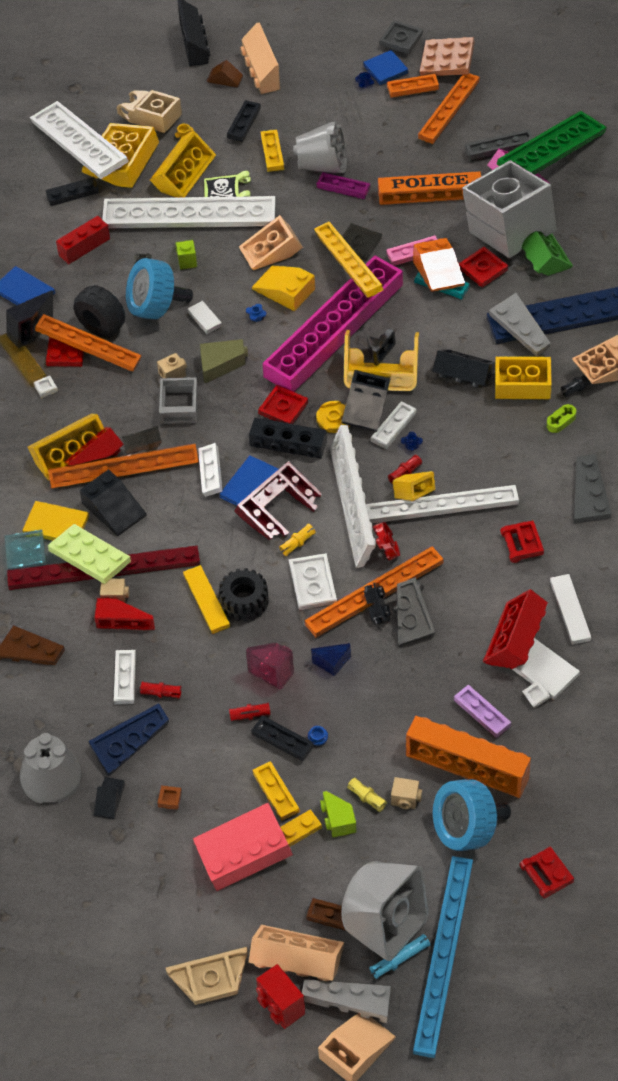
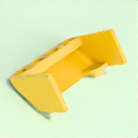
[344,330,419,391]

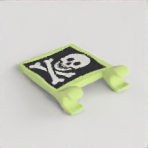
[204,171,251,197]

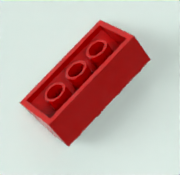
[483,589,548,669]

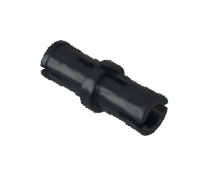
[561,375,591,397]

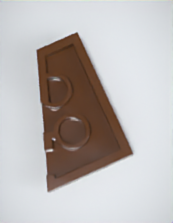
[0,625,65,665]

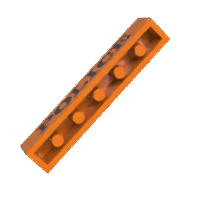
[378,171,481,205]

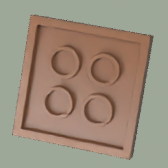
[420,37,475,76]

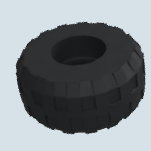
[73,285,125,337]

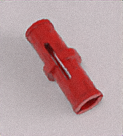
[388,455,422,484]
[140,681,182,699]
[229,703,271,721]

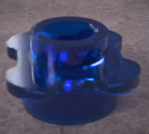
[355,72,374,88]
[401,432,423,451]

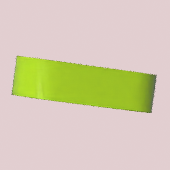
[546,404,577,433]

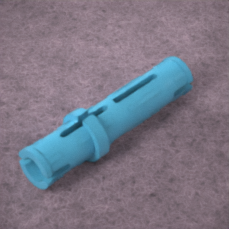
[369,934,430,979]

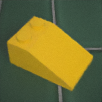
[252,265,315,311]

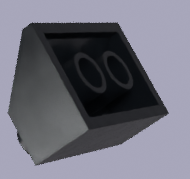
[432,348,495,388]

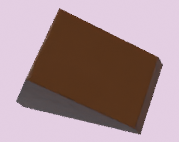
[207,59,243,88]

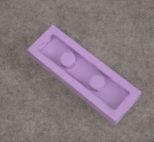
[454,685,511,738]

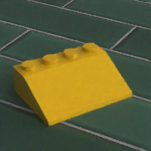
[82,123,159,188]

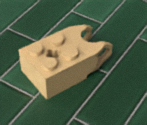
[117,90,182,133]

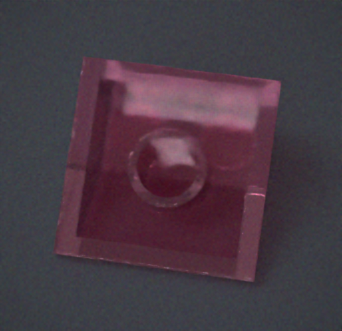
[246,643,294,690]

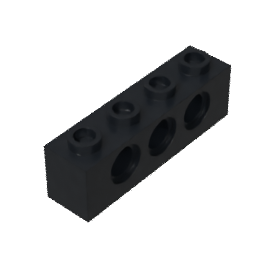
[249,417,327,459]

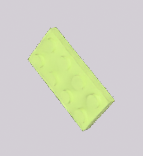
[48,524,131,584]

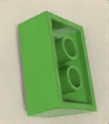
[521,231,573,276]

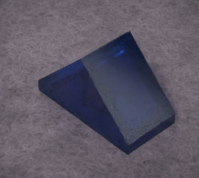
[311,643,351,676]

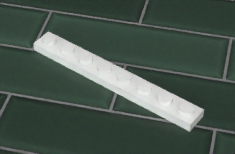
[366,485,519,523]

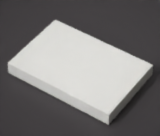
[289,553,337,610]
[512,638,580,700]

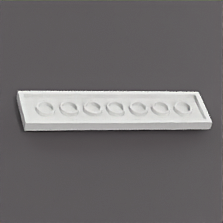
[30,101,128,179]
[330,425,376,568]

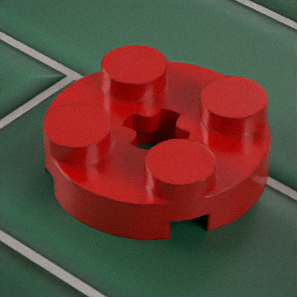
[373,522,400,561]

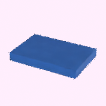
[0,266,55,305]
[219,455,278,506]

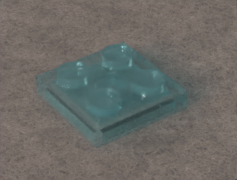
[4,529,47,570]

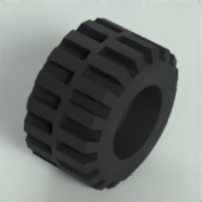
[219,568,269,622]

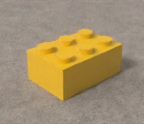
[495,357,551,399]

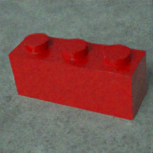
[56,216,110,265]

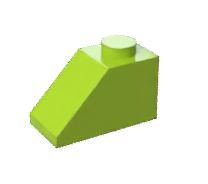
[175,240,197,270]

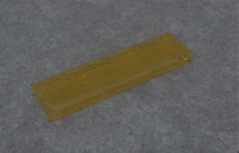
[0,333,47,387]

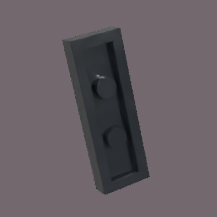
[227,100,261,142]
[45,177,100,206]
[251,715,314,761]

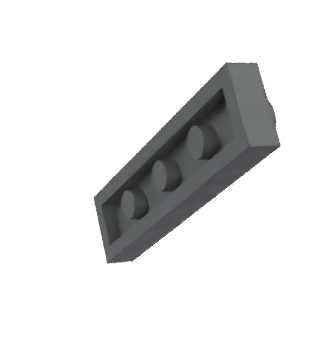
[465,129,533,160]

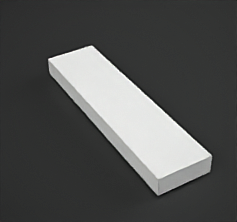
[550,574,591,645]

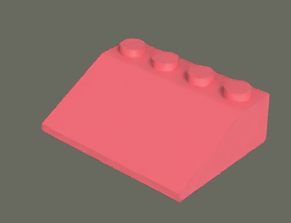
[193,803,293,891]

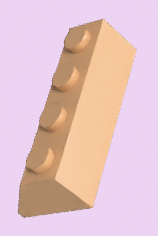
[240,23,280,94]
[248,925,344,981]

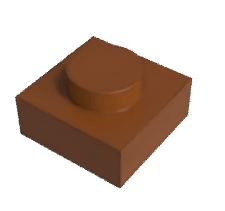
[157,785,182,810]

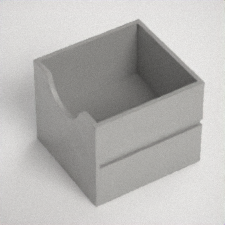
[462,160,557,258]

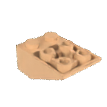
[572,335,618,384]
[318,1013,396,1081]

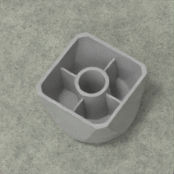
[341,861,429,961]

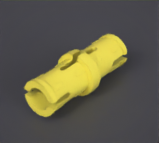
[347,778,387,812]

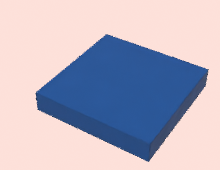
[363,50,408,85]

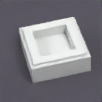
[34,376,58,398]
[522,680,551,709]

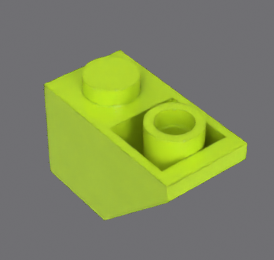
[320,791,357,838]

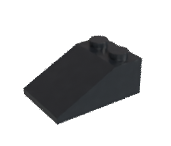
[80,469,147,536]

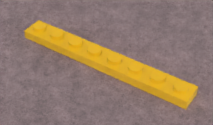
[314,222,384,298]

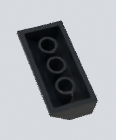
[177,0,211,67]

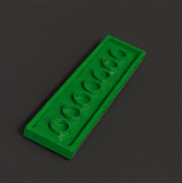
[497,111,607,175]

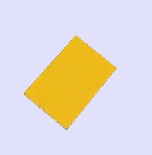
[22,501,89,541]

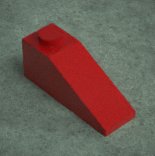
[64,427,124,466]
[94,597,155,630]

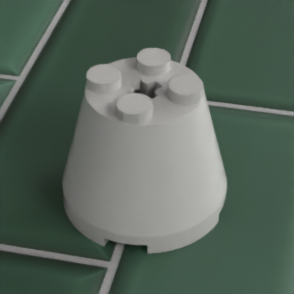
[293,121,347,173]
[20,733,81,804]

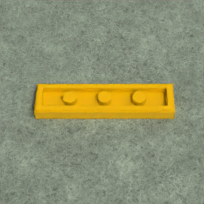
[183,565,230,634]

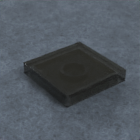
[342,223,382,261]

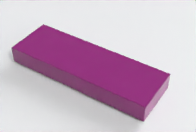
[317,172,370,199]

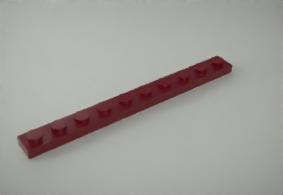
[7,545,200,590]

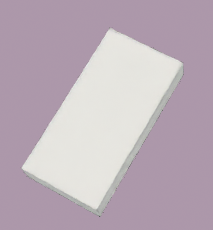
[188,301,222,334]

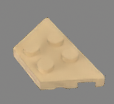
[166,947,248,1005]

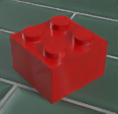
[256,964,305,1029]

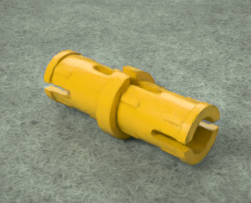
[279,524,316,556]

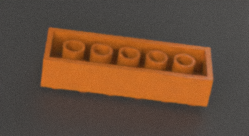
[406,716,531,798]

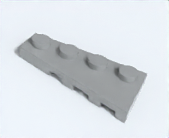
[489,293,551,357]
[302,979,391,1023]

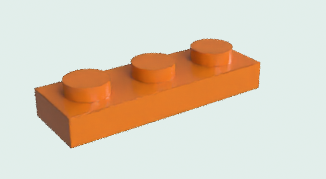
[387,74,439,98]

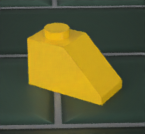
[393,471,435,501]

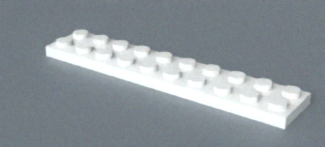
[102,196,275,228]

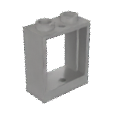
[159,377,198,424]

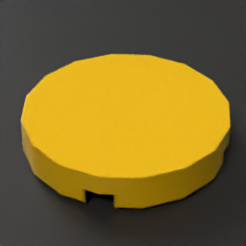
[316,401,351,433]

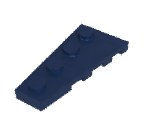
[88,703,169,777]

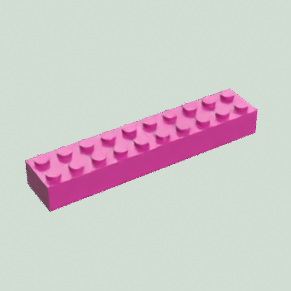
[262,255,403,392]

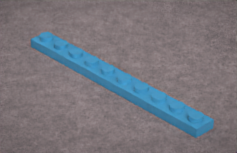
[413,856,473,1058]

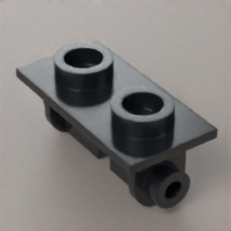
[363,582,391,625]

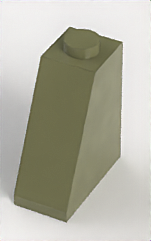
[200,339,248,383]

